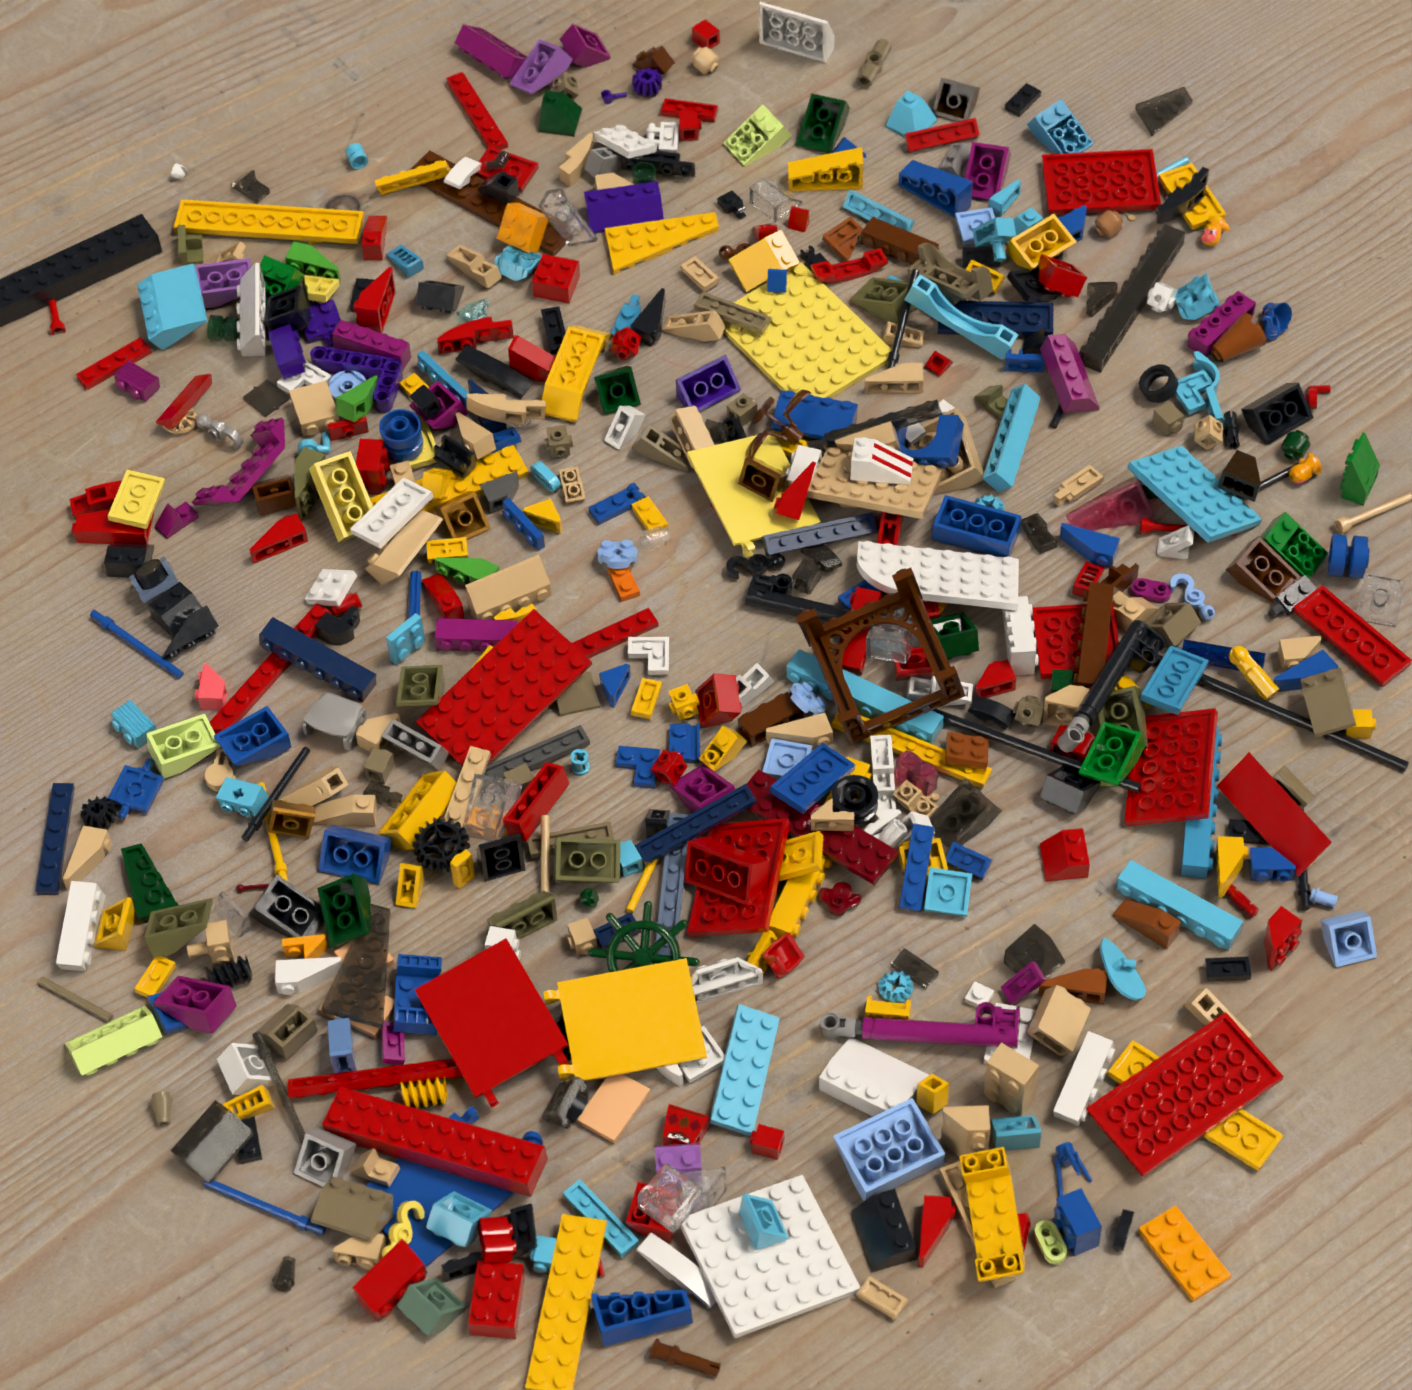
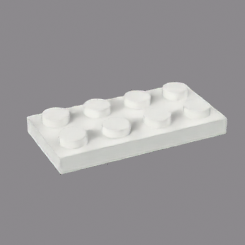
[350,477,434,549]

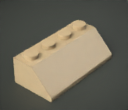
[364,510,443,585]
[465,555,552,620]

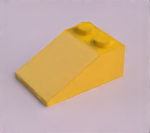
[728,230,799,293]

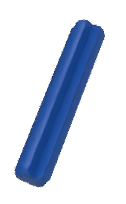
[408,571,422,619]

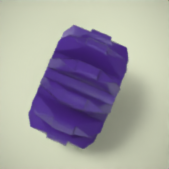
[632,68,662,98]

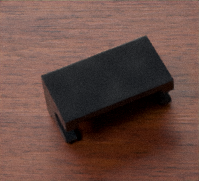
[433,435,476,479]

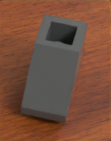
[480,471,519,514]

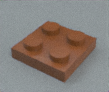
[945,732,989,770]

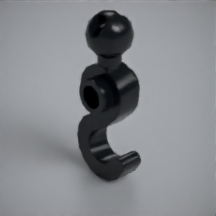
[726,554,786,580]

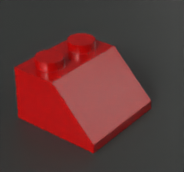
[1039,254,1087,298]
[695,673,742,728]
[1039,828,1090,882]

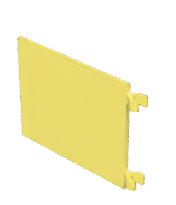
[687,431,821,558]

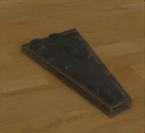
[321,904,391,1029]

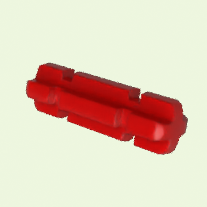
[1225,884,1259,918]

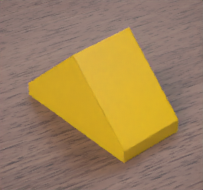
[523,499,562,534]
[395,863,425,908]

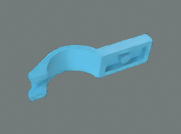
[1192,351,1223,423]

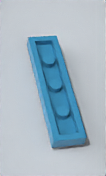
[417,350,470,411]

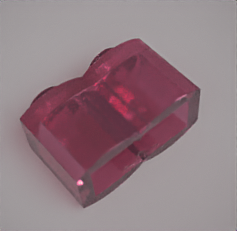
[895,750,938,796]

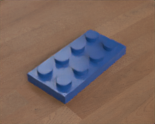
[770,743,856,814]

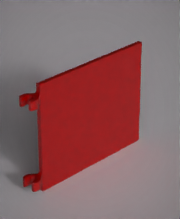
[415,938,569,1108]

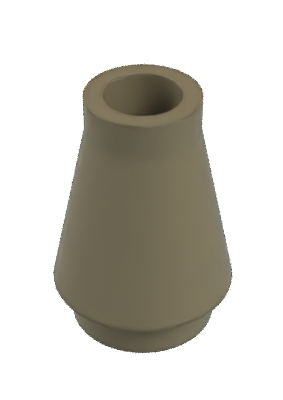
[150,1091,173,1126]

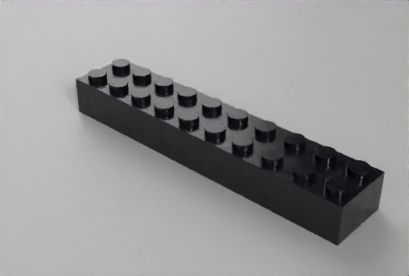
[0,214,162,327]

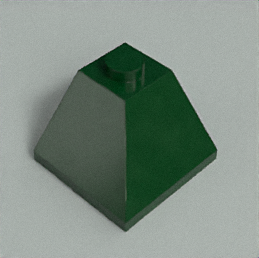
[539,90,582,137]
[594,366,641,415]

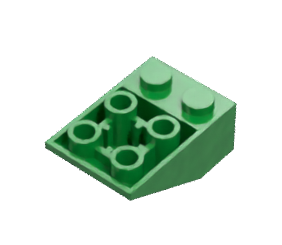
[260,255,304,313]
[1340,432,1380,506]
[1260,512,1328,579]

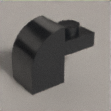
[314,605,360,645]

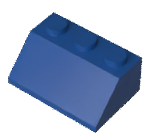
[318,825,392,884]

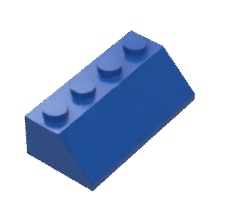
[772,391,858,441]

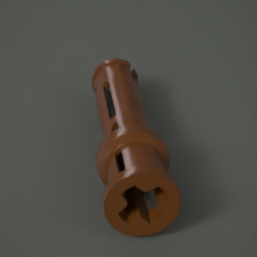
[649,1338,721,1378]

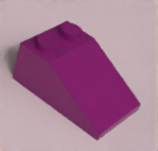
[965,142,1011,200]
[669,764,735,813]
[153,975,237,1034]

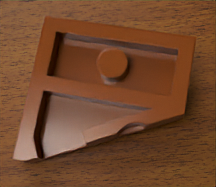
[822,216,863,262]

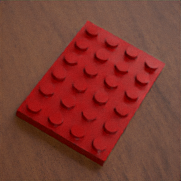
[1041,149,1161,215]
[1124,708,1218,827]
[687,818,790,938]

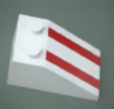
[850,437,913,485]

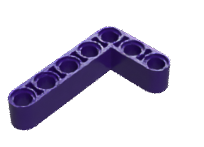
[310,346,403,413]

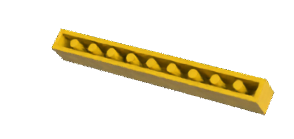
[769,757,872,938]

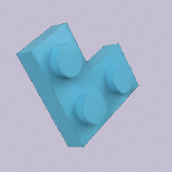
[1174,370,1213,415]

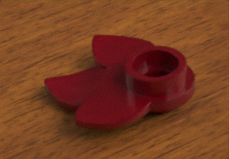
[819,882,862,916]

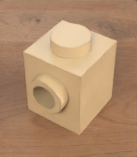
[567,917,597,956]

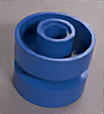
[379,409,424,462]
[1328,533,1370,579]

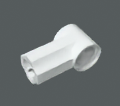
[874,819,907,848]

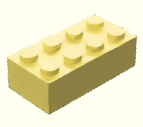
[309,451,373,543]

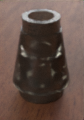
[272,1256,296,1292]

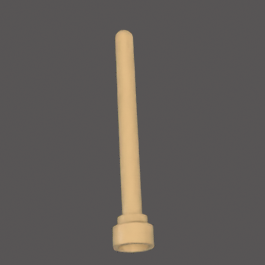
[1334,492,1412,534]

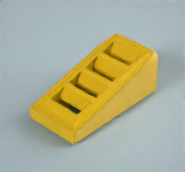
[223,1085,274,1124]

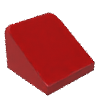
[788,206,809,232]
[924,350,953,376]

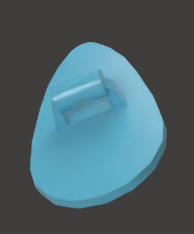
[1100,938,1146,1000]

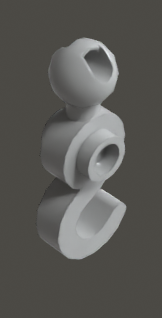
[196,414,243,449]

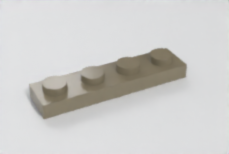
[694,291,771,335]
[527,822,614,859]

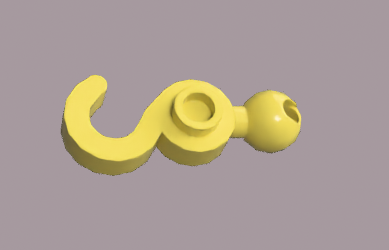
[381,1201,424,1258]

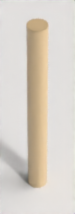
[541,815,550,893]

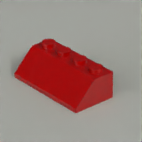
[684,837,769,906]

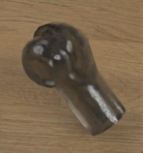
[486,151,510,171]

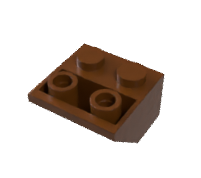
[251,474,297,516]

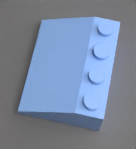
[833,1098,945,1201]

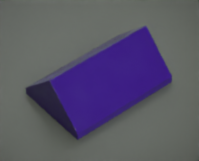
[676,355,741,412]

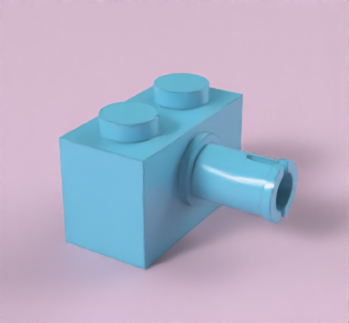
[972,217,1016,262]

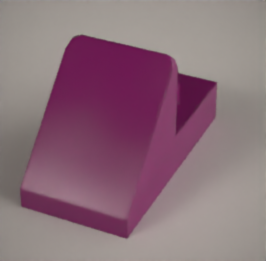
[155,502,199,539]

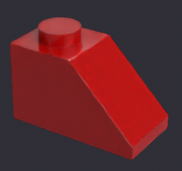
[975,659,1016,698]

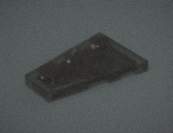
[1135,87,1193,136]

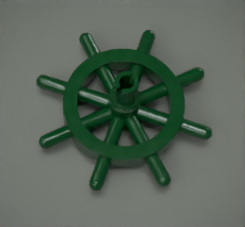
[588,901,700,973]

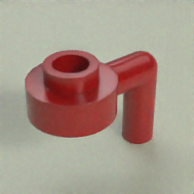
[1304,385,1331,409]

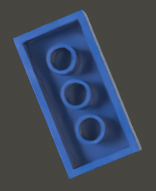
[932,495,1022,557]

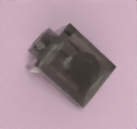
[705,419,730,444]

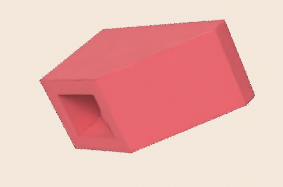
[195,664,228,710]

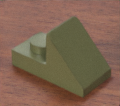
[975,385,1008,420]

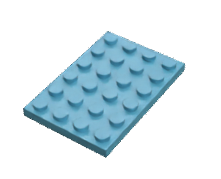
[1127,446,1262,543]

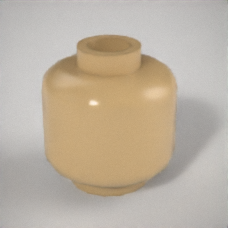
[692,47,719,74]

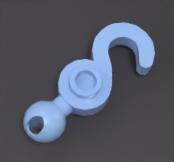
[1170,574,1215,621]

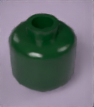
[1281,430,1311,461]

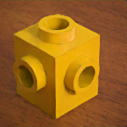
[668,684,700,721]

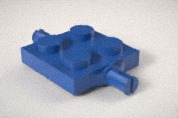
[108,758,164,820]

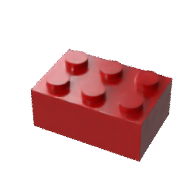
[468,1260,525,1339]

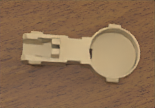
[204,747,236,791]

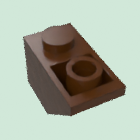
[632,46,675,75]

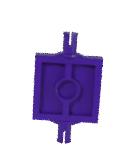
[304,299,341,348]

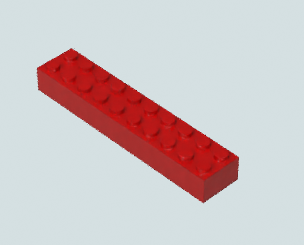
[322,1086,548,1197]

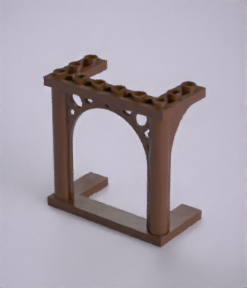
[796,567,966,745]

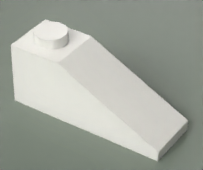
[275,957,343,995]

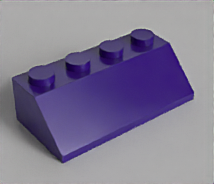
[584,181,664,234]

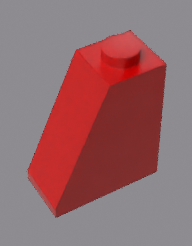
[508,335,556,383]

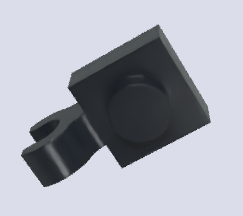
[717,190,746,219]

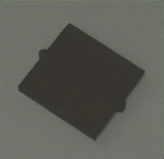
[243,379,289,417]

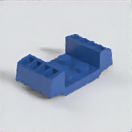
[393,954,442,1035]

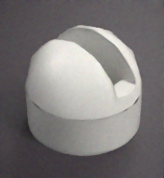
[171,163,187,179]

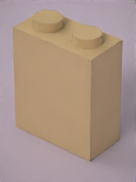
[289,381,340,437]
[1027,985,1091,1057]

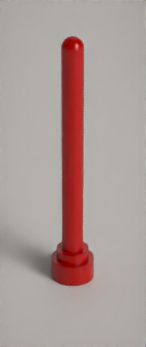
[49,299,66,336]
[1140,518,1237,536]

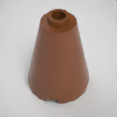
[1211,312,1266,362]

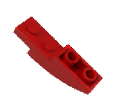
[437,316,514,354]
[69,480,122,519]

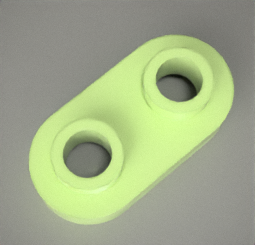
[1034,1220,1067,1264]

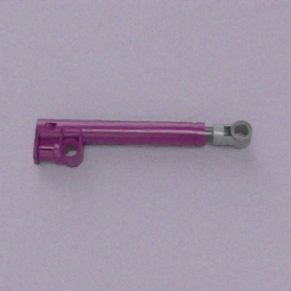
[820,1002,1020,1048]

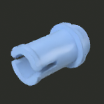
[1309,888,1338,909]

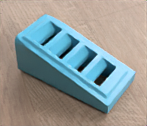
[988,179,1021,217]

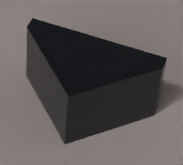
[645,809,670,838]

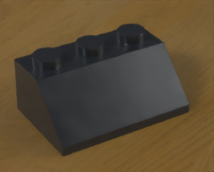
[1241,383,1313,444]
[851,1189,916,1272]

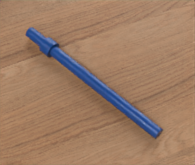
[90,610,184,679]
[204,1177,326,1236]

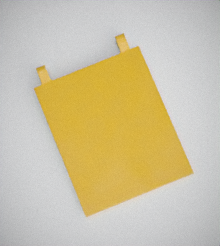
[543,958,707,1083]

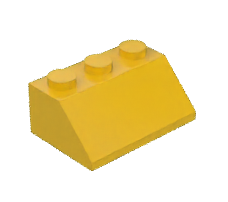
[1005,214,1077,270]

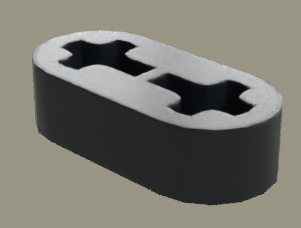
[1112,1209,1134,1251]

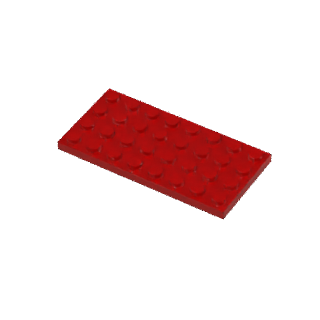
[416,609,592,767]
[1086,1012,1283,1178]

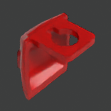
[762,932,805,978]

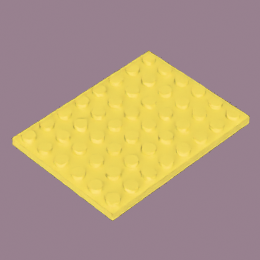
[722,263,892,398]

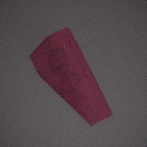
[1066,477,1154,531]

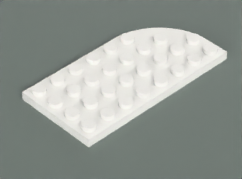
[856,541,1019,611]

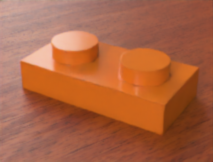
[607,567,640,602]

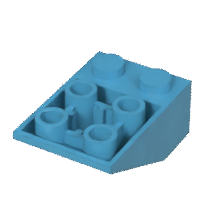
[1027,99,1094,154]

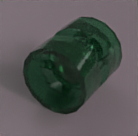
[632,162,657,185]
[207,315,239,342]

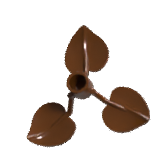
[746,389,812,457]

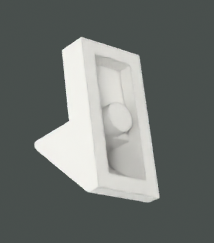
[1157,525,1195,559]
[864,808,901,836]

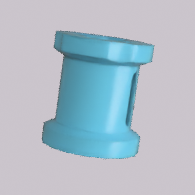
[570,749,590,776]

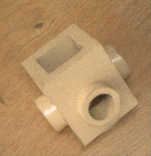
[1194,415,1223,450]

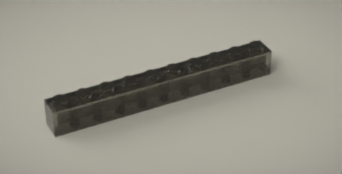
[1079,224,1185,373]

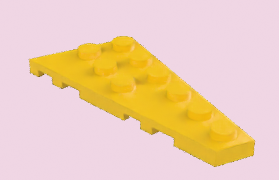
[605,212,719,275]

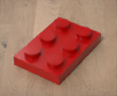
[475,146,539,193]

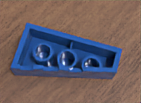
[898,160,973,218]

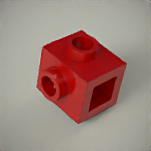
[610,326,641,361]
[651,750,688,786]

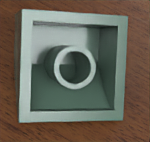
[397,1277,468,1336]

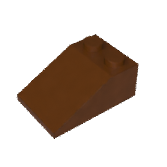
[1226,536,1302,604]

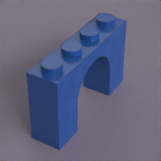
[882,414,964,468]

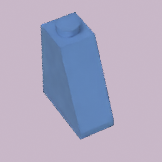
[328,1017,356,1073]

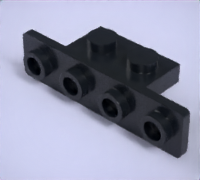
[621,151,696,177]

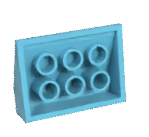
[137,264,208,350]

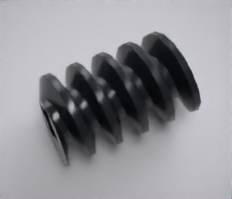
[204,954,252,986]

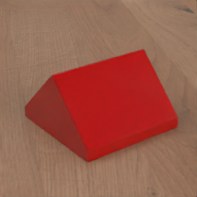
[892,647,934,681]

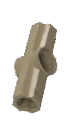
[857,38,891,87]

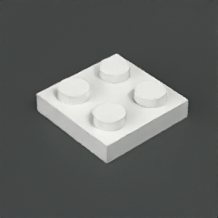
[305,569,357,606]

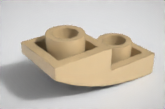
[559,466,585,503]
[892,780,940,820]

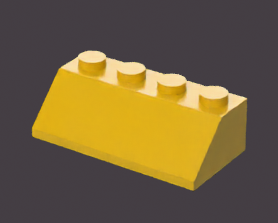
[377,770,457,851]

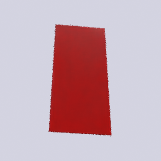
[1217,752,1332,876]

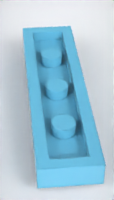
[842,190,915,232]
[563,1179,639,1258]

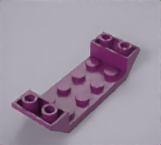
[192,417,285,506]

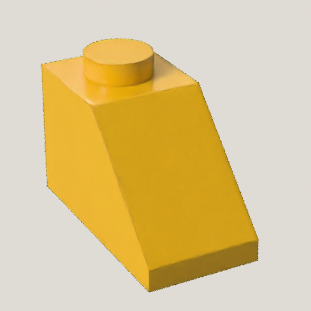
[422,468,452,501]

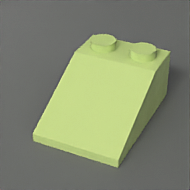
[146,714,220,778]

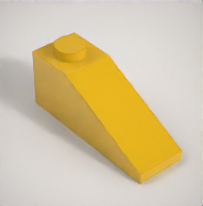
[1216,836,1248,898]

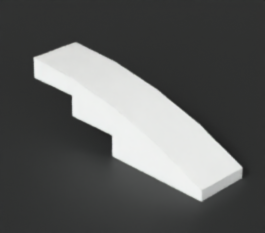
[870,735,896,809]
[636,1233,716,1308]

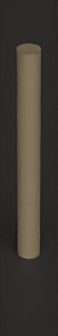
[38,977,114,1022]

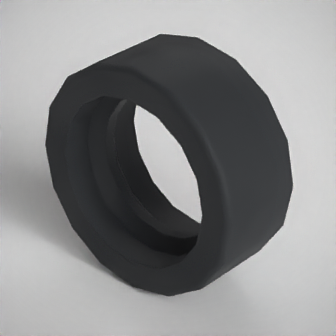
[1139,364,1178,403]

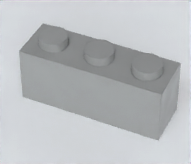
[382,719,449,770]

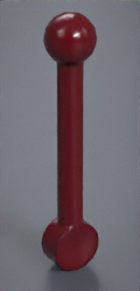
[236,884,268,892]

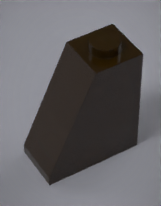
[1218,450,1261,502]

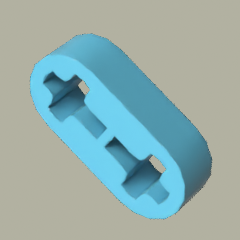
[530,461,561,493]

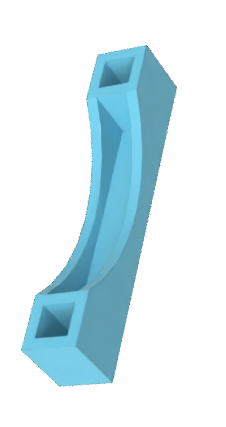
[904,274,1018,360]

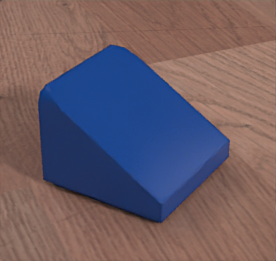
[767,269,787,293]

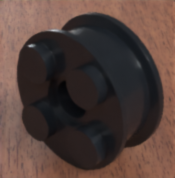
[831,775,878,825]

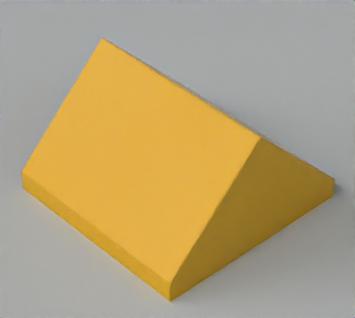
[94,897,136,951]

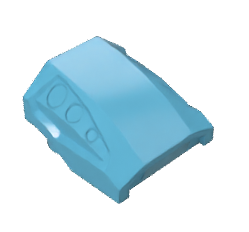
[494,245,542,281]
[1175,273,1217,320]

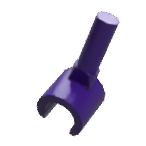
[601,90,627,104]

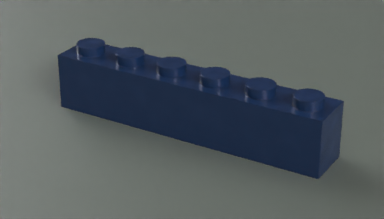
[259,617,376,702]

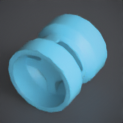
[345,143,368,169]

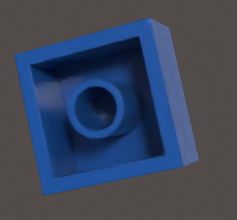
[1052,1188,1102,1256]

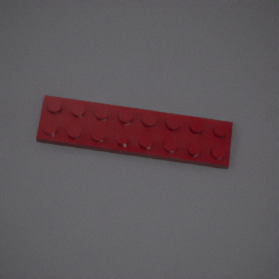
[746,769,899,886]

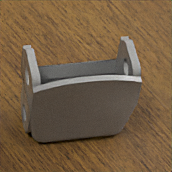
[303,692,367,750]

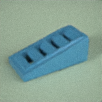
[386,245,424,278]

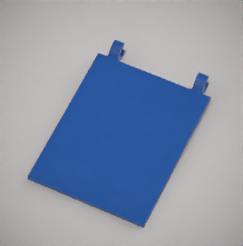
[366,1106,515,1267]

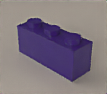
[268,324,307,380]

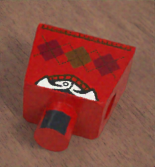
[662,1104,710,1145]

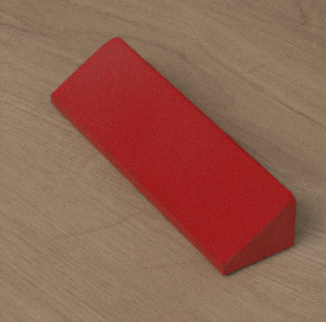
[156,374,212,429]

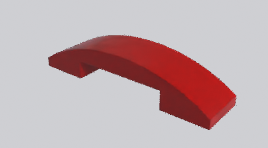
[811,248,888,283]

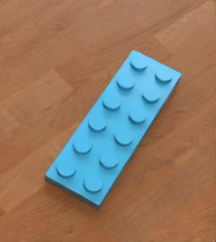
[709,1004,780,1137]

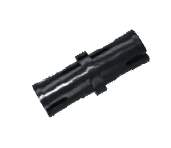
[1224,411,1240,449]

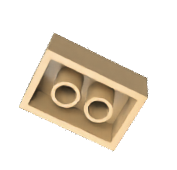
[984,1042,1039,1116]

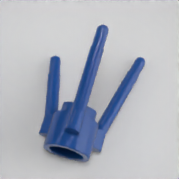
[1054,1142,1092,1197]

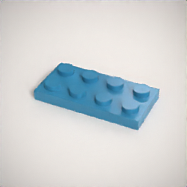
[1140,646,1209,715]

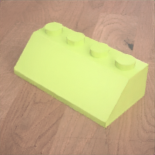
[65,1005,162,1076]

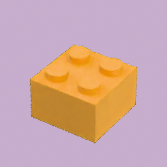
[496,203,549,252]

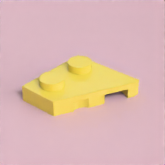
[304,275,340,303]

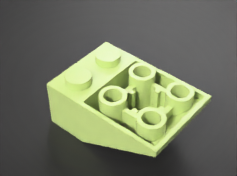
[723,104,792,166]

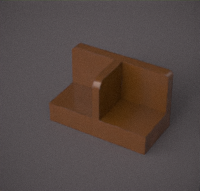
[1101,563,1139,596]

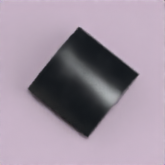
[500,1203,537,1259]

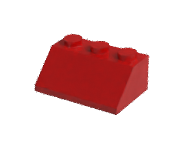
[352,1239,428,1322]

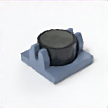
[129,557,179,603]

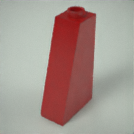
[72,509,154,544]

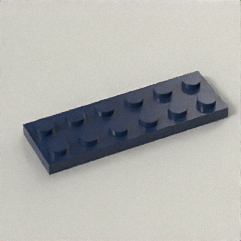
[938,300,1054,337]

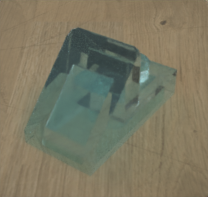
[456,299,490,322]

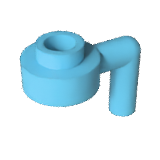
[298,432,331,454]

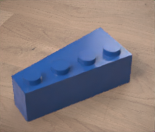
[591,1290,693,1347]

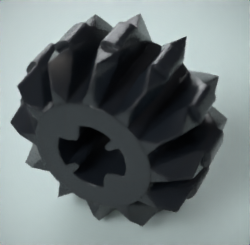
[80,795,117,829]

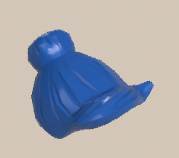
[1261,302,1292,341]

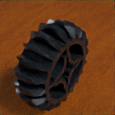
[413,816,470,874]

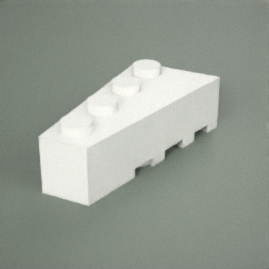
[1002,596,1038,676]
[56,881,106,972]
[1053,1031,1116,1127]

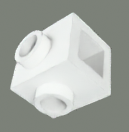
[1147,282,1178,313]

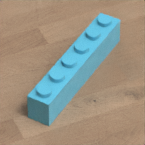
[982,384,1041,492]
[1116,860,1244,951]

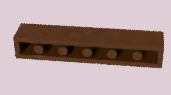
[1073,582,1114,689]

